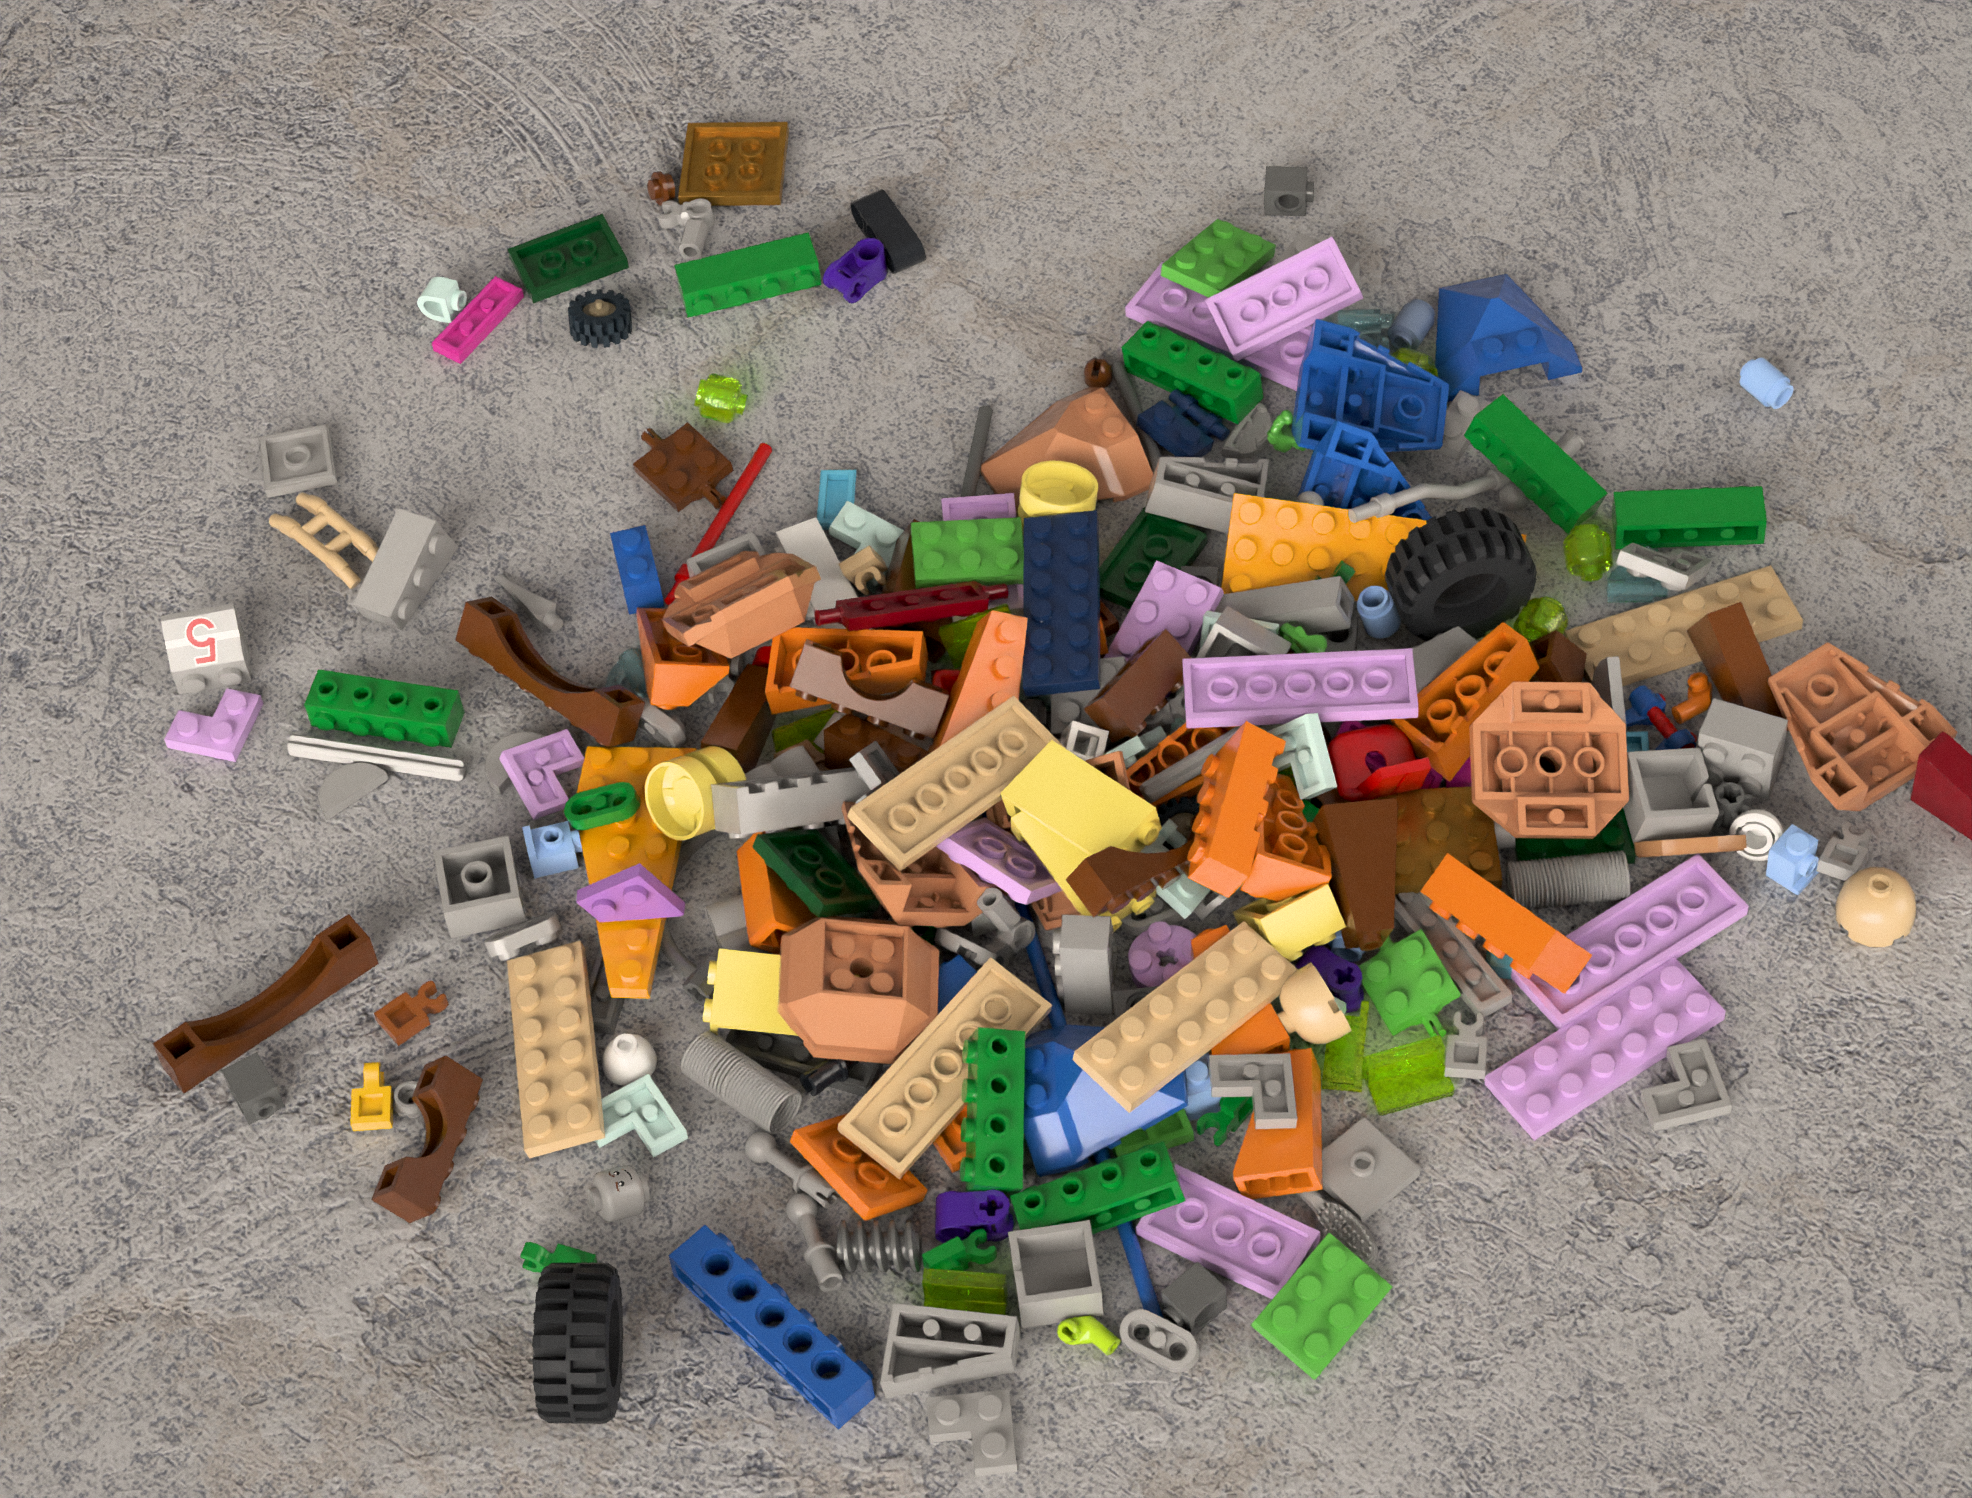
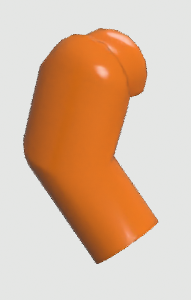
[1671,672,1713,724]

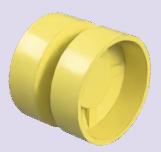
[1017,461,1098,543]
[645,746,746,840]

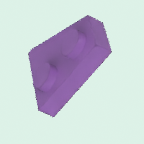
[576,863,685,922]

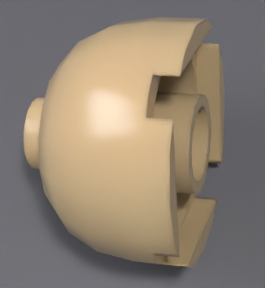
[1835,867,1916,947]
[1277,962,1352,1044]

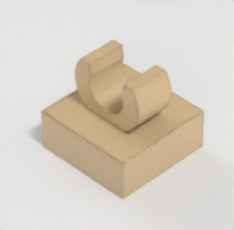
[838,545,888,595]

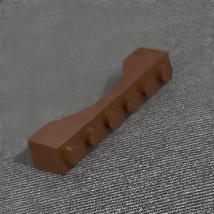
[455,596,645,747]
[1066,812,1199,918]
[153,914,379,1093]

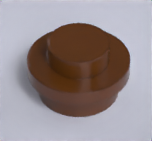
[647,171,675,206]

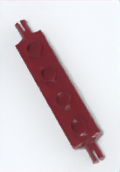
[814,581,1009,632]

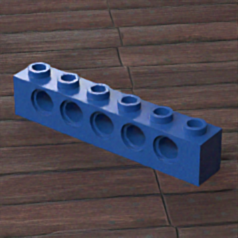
[668,1225,875,1430]

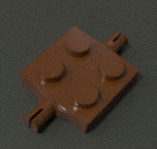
[633,422,734,513]

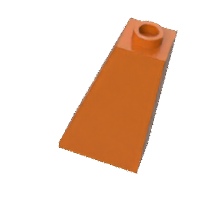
[737,831,817,955]
[1191,925,1290,1055]
[1233,1048,1323,1199]

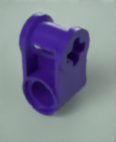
[823,238,888,304]
[1294,944,1364,1013]
[935,1190,1015,1243]

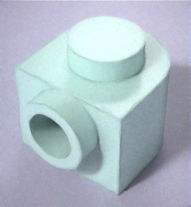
[417,277,467,323]

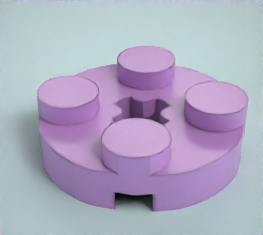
[1128,921,1196,988]

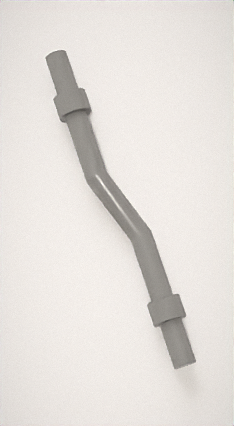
[1348,468,1512,523]

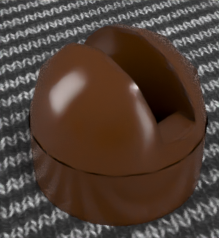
[1084,358,1112,388]

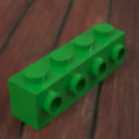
[674,232,822,318]
[1121,321,1264,425]
[1464,394,1608,534]
[1612,486,1767,549]
[304,669,465,748]
[960,1027,1025,1198]
[1010,1141,1186,1235]

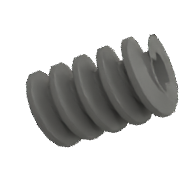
[837,1220,922,1272]

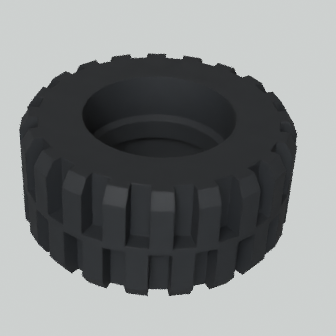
[1385,507,1537,641]
[532,1263,623,1424]

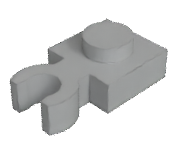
[1817,822,1871,881]
[1445,1011,1488,1080]

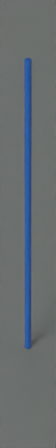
[982,811,1163,1318]

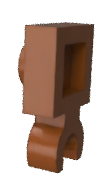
[374,981,449,1046]

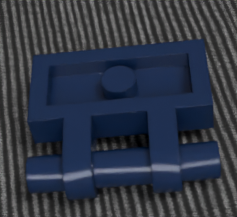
[1136,389,1230,458]

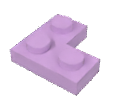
[164,688,263,762]
[499,729,584,820]

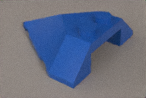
[1297,420,1432,520]

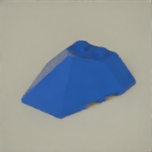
[1435,274,1582,402]
[1291,319,1449,452]
[1024,1025,1188,1177]

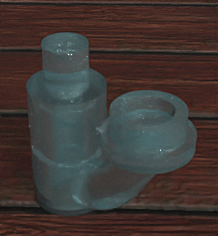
[1337,309,1395,354]
[1606,546,1668,603]
[605,648,648,698]

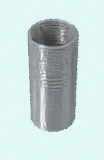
[1506,850,1630,910]
[680,1031,802,1135]

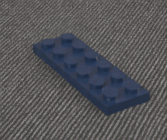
[1023,510,1101,697]

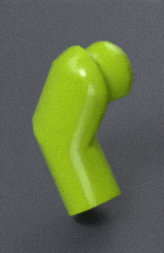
[1057,1316,1121,1356]

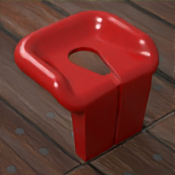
[1327,724,1431,802]

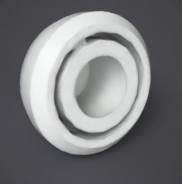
[1729,809,1784,861]
[602,1034,657,1086]

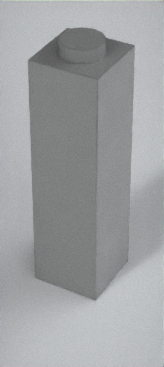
[1214,576,1354,637]

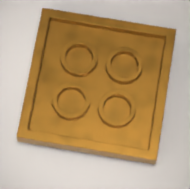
[678,122,789,206]
[1372,786,1503,894]

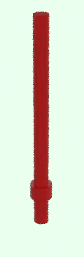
[664,443,772,606]

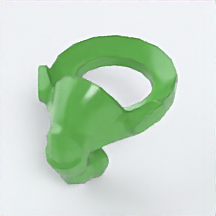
[1267,410,1306,453]
[1280,623,1327,654]

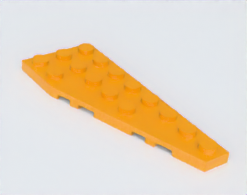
[1221,493,1526,602]
[576,746,697,999]

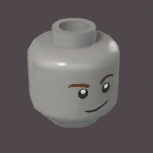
[587,1165,650,1222]

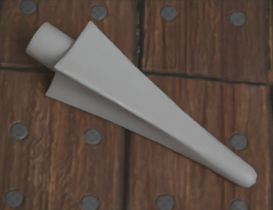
[495,574,563,634]

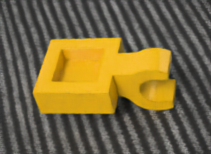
[350,1062,394,1131]

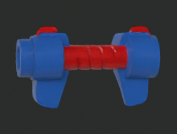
[1625,685,1697,750]

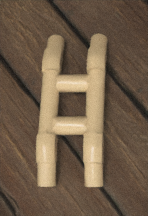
[269,493,379,589]

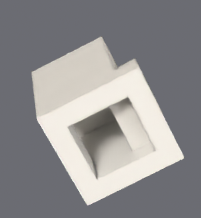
[1060,721,1109,761]

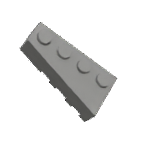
[711,767,871,839]

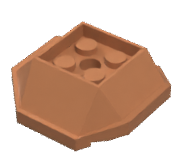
[662,551,821,659]
[1469,682,1629,839]
[777,916,939,1064]

